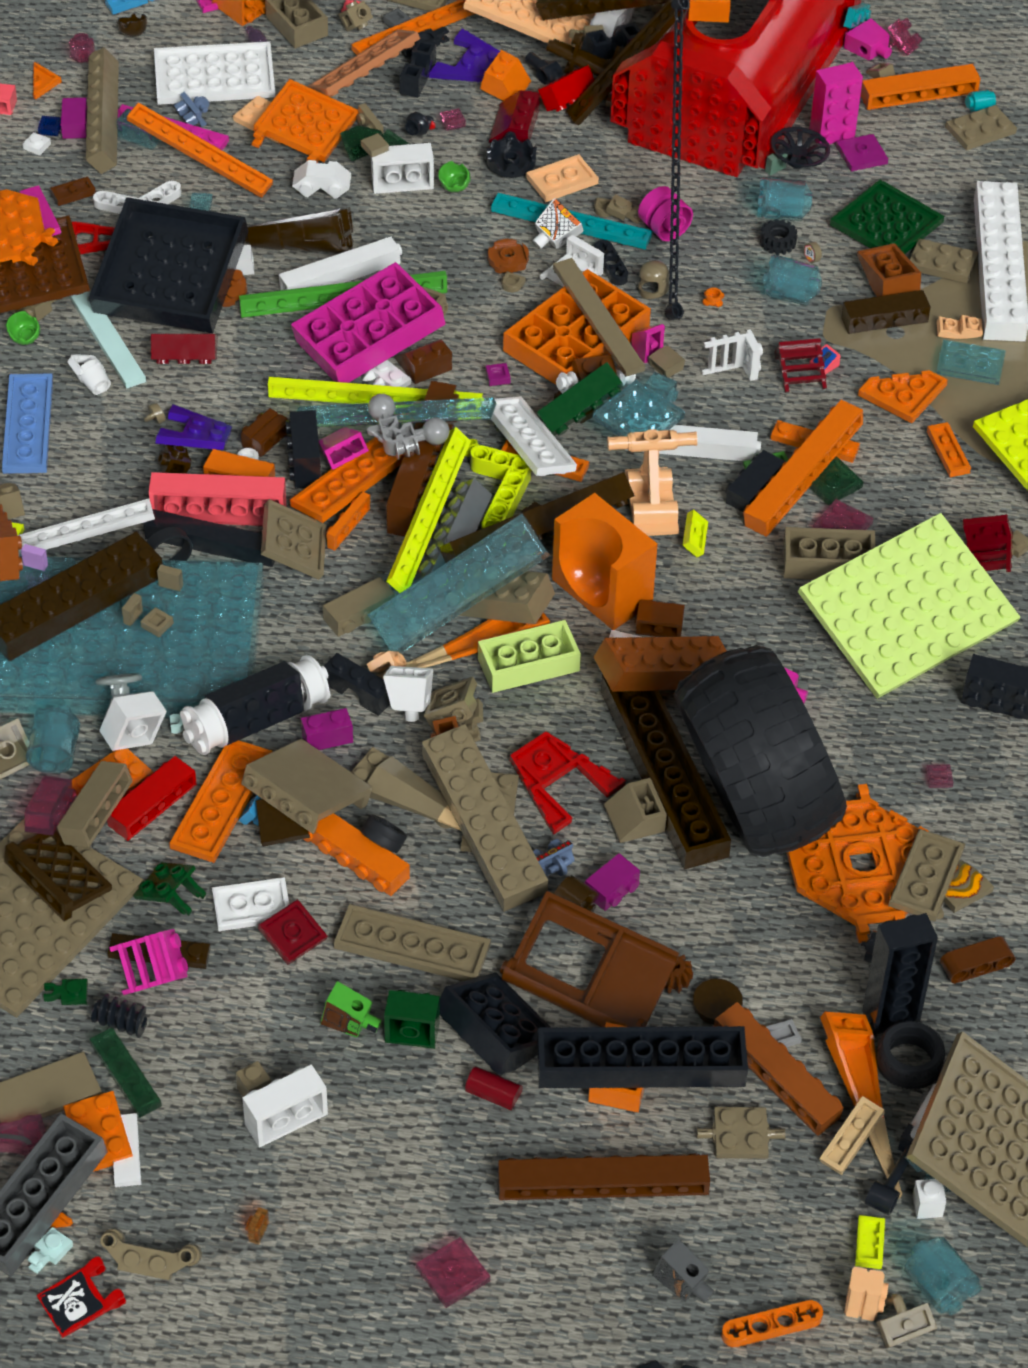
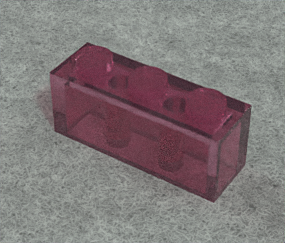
[25,776,75,835]

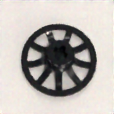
[771,127,830,169]

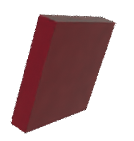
[258,899,328,965]

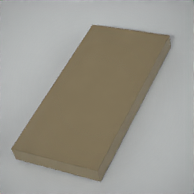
[889,829,965,922]
[0,1052,102,1133]

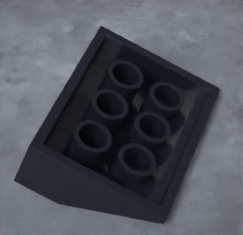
[440,972,550,1075]

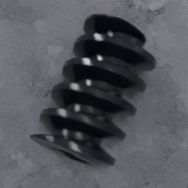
[91,993,148,1038]

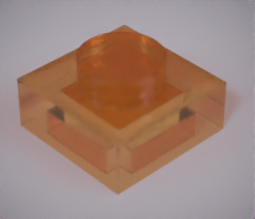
[246,1207,269,1245]

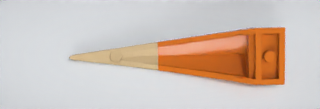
[377,612,550,679]
[820,1011,902,1198]

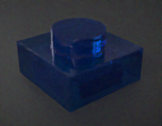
[38,116,61,136]

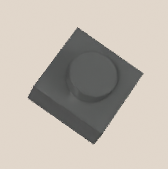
[383,8,410,28]

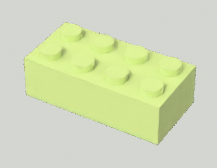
[478,620,581,693]

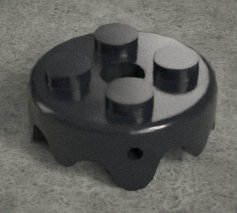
[486,131,537,178]

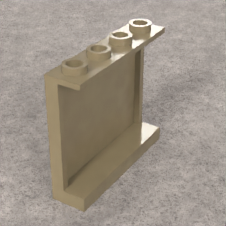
[241,738,373,834]

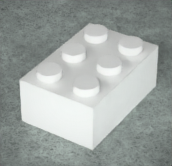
[371,143,434,194]
[242,1064,328,1148]

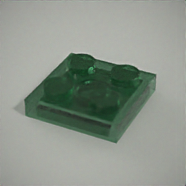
[809,456,864,506]

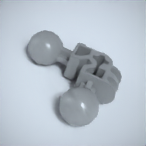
[367,394,450,460]

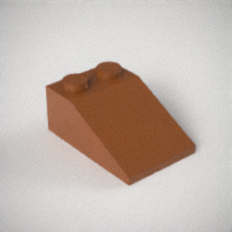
[857,243,921,297]

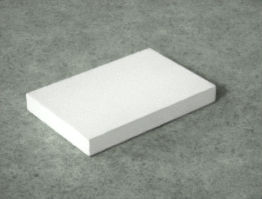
[212,877,289,931]

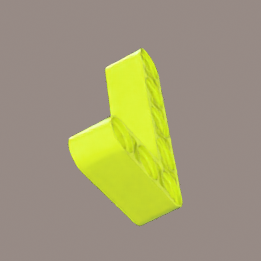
[470,445,531,529]

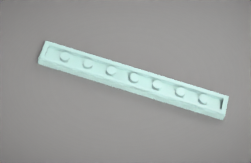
[69,290,146,389]

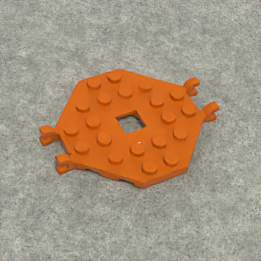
[0,189,58,266]
[787,784,929,943]

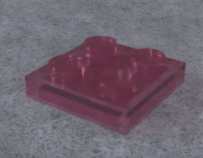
[813,499,874,530]
[416,1237,491,1308]

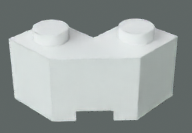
[292,160,351,199]

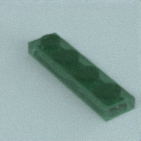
[90,1028,162,1118]

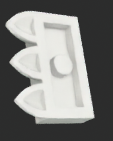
[363,360,411,387]

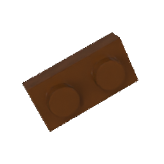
[50,176,96,206]

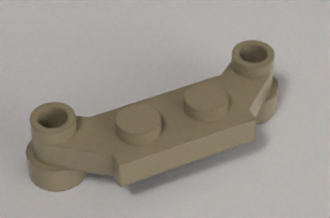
[100,1228,202,1280]

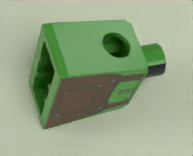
[320,981,382,1037]

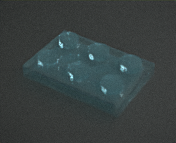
[936,339,1006,385]

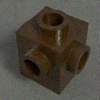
[158,445,191,474]

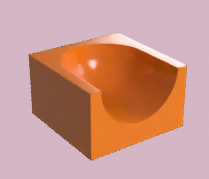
[552,493,658,630]

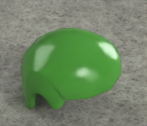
[438,161,470,192]
[6,311,41,345]

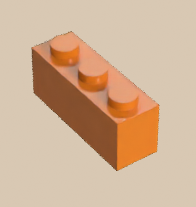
[203,449,275,477]

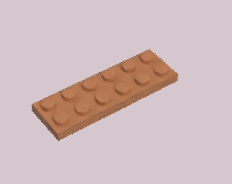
[307,29,420,97]

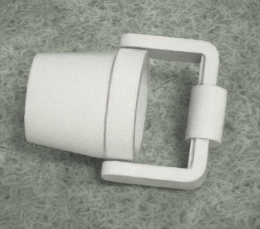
[67,354,111,395]

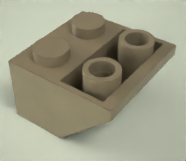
[604,778,667,843]

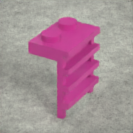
[109,929,188,995]

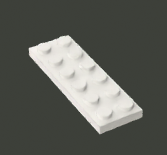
[482,396,577,476]

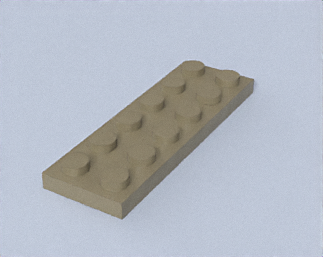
[334,904,491,981]

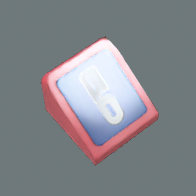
[809,344,841,374]

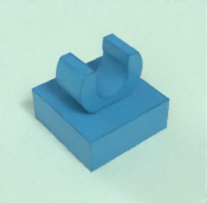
[238,795,262,826]

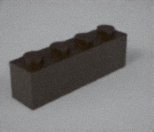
[841,290,931,334]

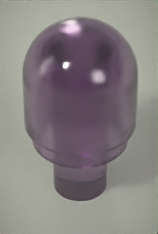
[246,26,267,43]

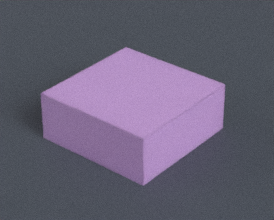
[21,544,48,571]

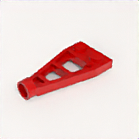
[72,222,115,255]

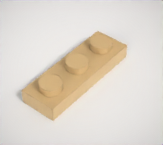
[819,1096,885,1175]

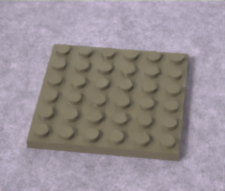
[906,1031,1028,1247]

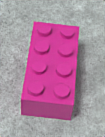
[810,62,863,145]

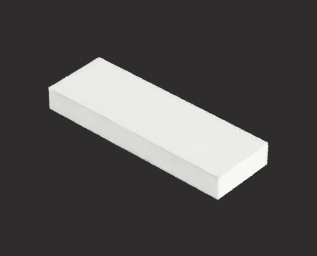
[113,1113,141,1187]

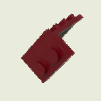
[774,338,827,393]
[963,514,1013,572]

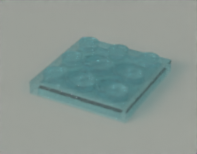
[593,380,685,436]

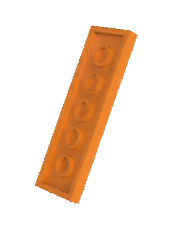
[290,437,404,523]
[169,740,273,863]

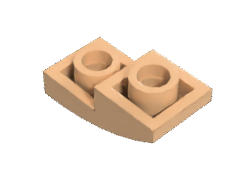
[936,315,983,339]

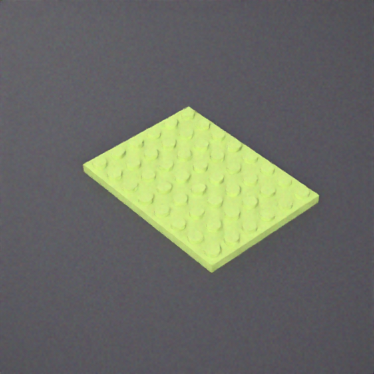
[798,513,1020,699]

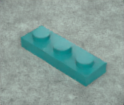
[844,3,871,28]

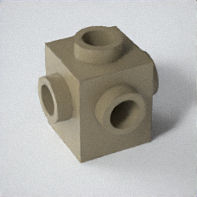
[338,0,373,31]

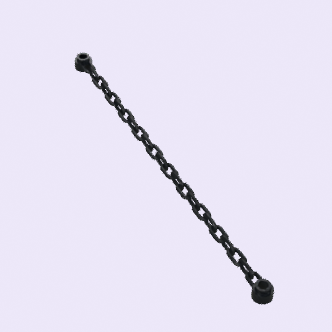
[665,0,690,320]

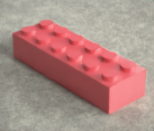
[149,472,287,526]

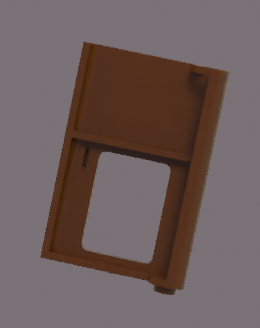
[500,891,679,1027]

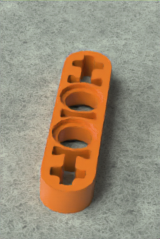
[721,1300,823,1347]

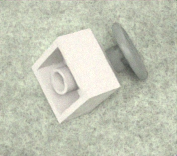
[95,673,167,751]

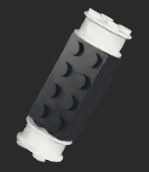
[180,655,331,755]

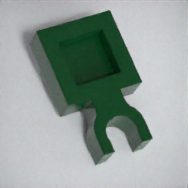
[43,979,88,1005]

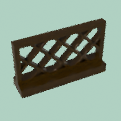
[4,827,112,921]

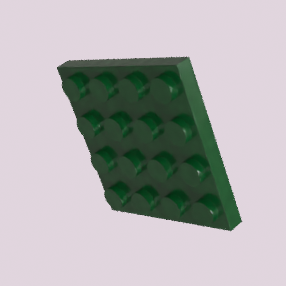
[830,179,944,254]

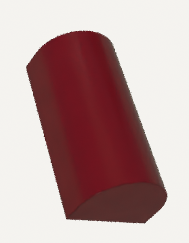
[465,1066,523,1111]

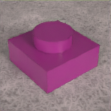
[486,363,511,386]

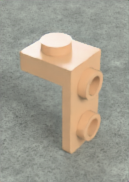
[367,651,407,673]

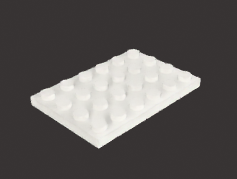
[154,41,276,105]

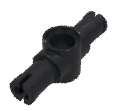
[525,52,563,85]

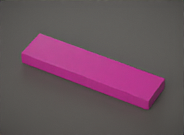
[20,185,61,236]

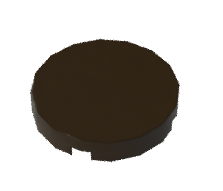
[693,979,743,1025]

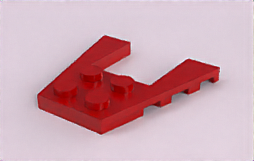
[510,731,626,834]

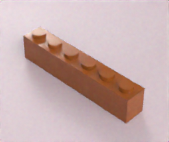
[714,1002,844,1136]

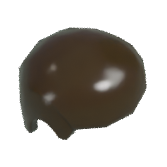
[117,14,147,37]

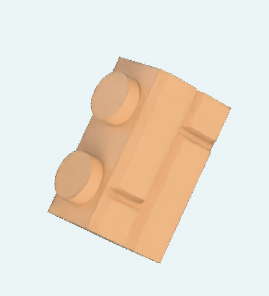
[844,1267,889,1321]

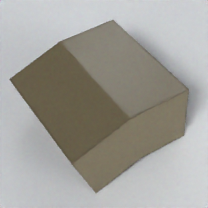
[648,346,685,379]

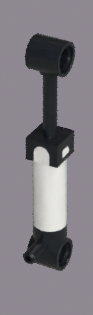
[865,1058,947,1216]

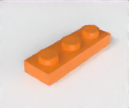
[927,422,971,478]
[326,491,370,551]

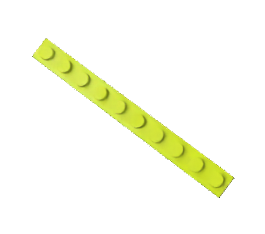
[268,377,483,414]
[386,427,471,596]

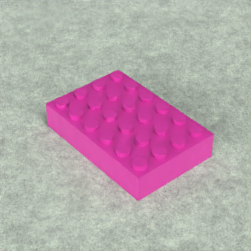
[291,262,446,383]

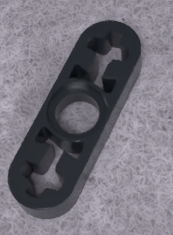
[594,240,628,286]

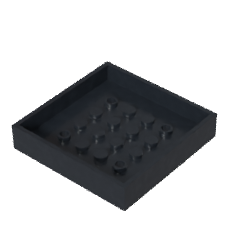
[89,197,249,334]

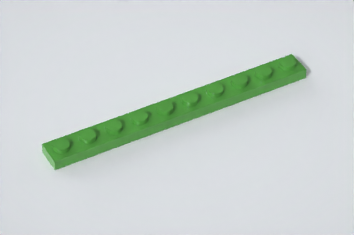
[239,271,447,318]

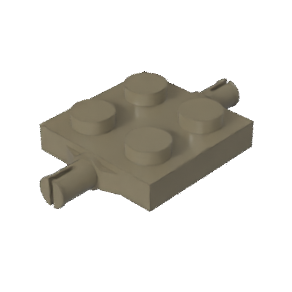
[697,1107,785,1159]

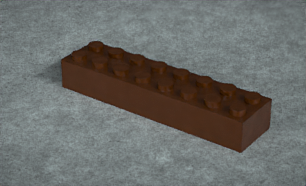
[387,381,460,537]

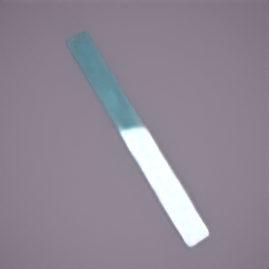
[297,397,496,427]

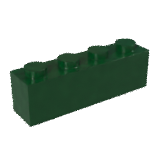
[537,362,623,436]

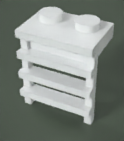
[540,235,604,287]
[701,329,763,381]

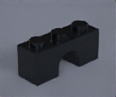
[581,22,641,59]
[400,40,436,98]
[324,653,390,716]

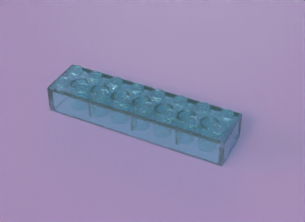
[368,514,550,653]

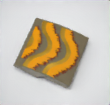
[944,861,994,913]

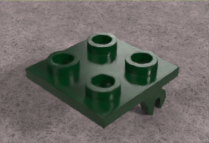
[133,862,206,916]

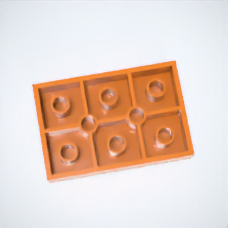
[503,269,651,385]

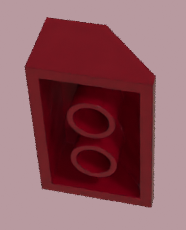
[489,90,540,143]
[151,334,218,364]

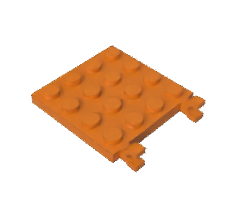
[252,79,358,163]

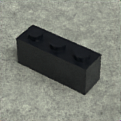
[725,450,785,512]

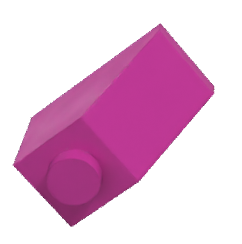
[632,324,665,363]

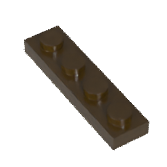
[107,933,211,969]

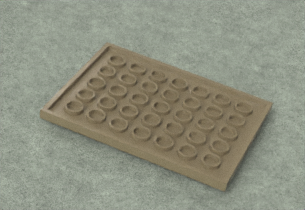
[0,812,144,1018]

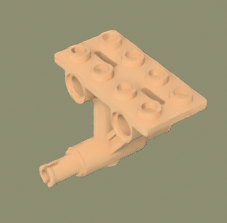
[607,429,697,536]

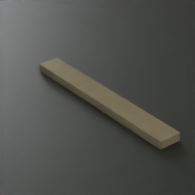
[553,258,645,377]

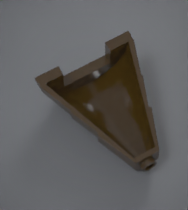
[246,207,354,253]

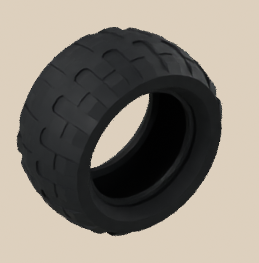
[674,645,847,857]

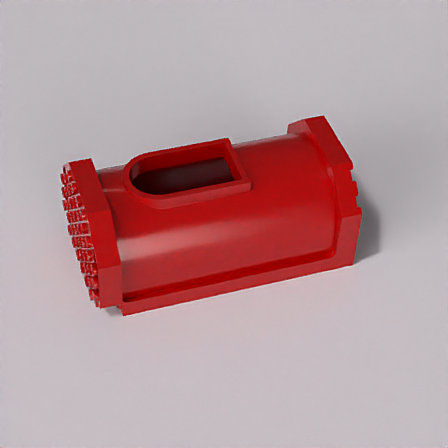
[610,0,861,177]

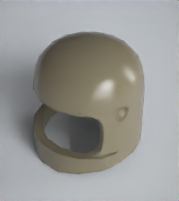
[638,260,669,299]

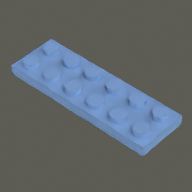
[2,373,53,474]

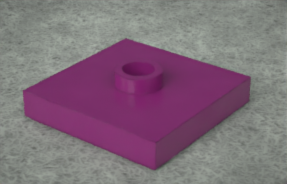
[836,134,888,172]

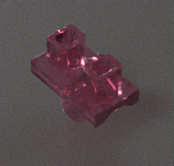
[887,18,923,56]

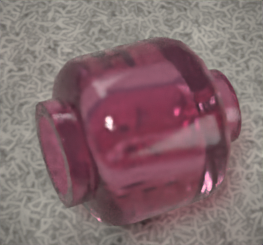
[69,33,95,63]

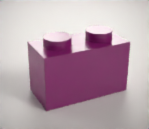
[61,97,87,139]
[301,708,353,750]
[585,853,640,911]

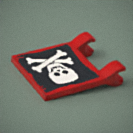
[36,1256,126,1338]

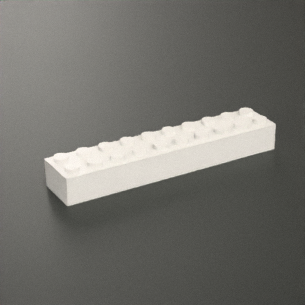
[974,181,1028,342]

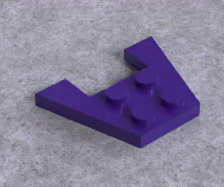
[429,28,500,82]
[155,404,232,450]

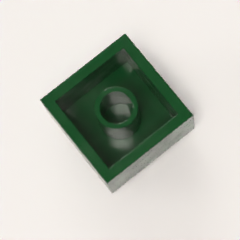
[384,990,440,1049]

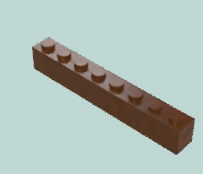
[498,1153,710,1200]

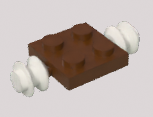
[556,355,636,399]

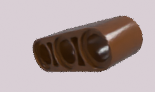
[940,936,1016,984]

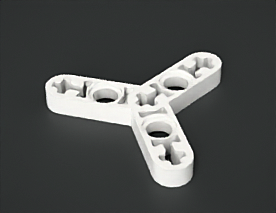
[93,181,181,238]

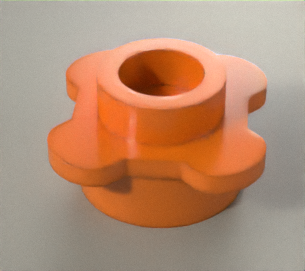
[702,288,724,307]

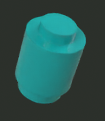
[965,90,996,112]

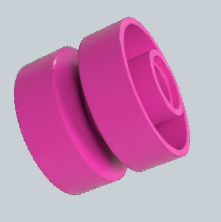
[638,186,693,241]

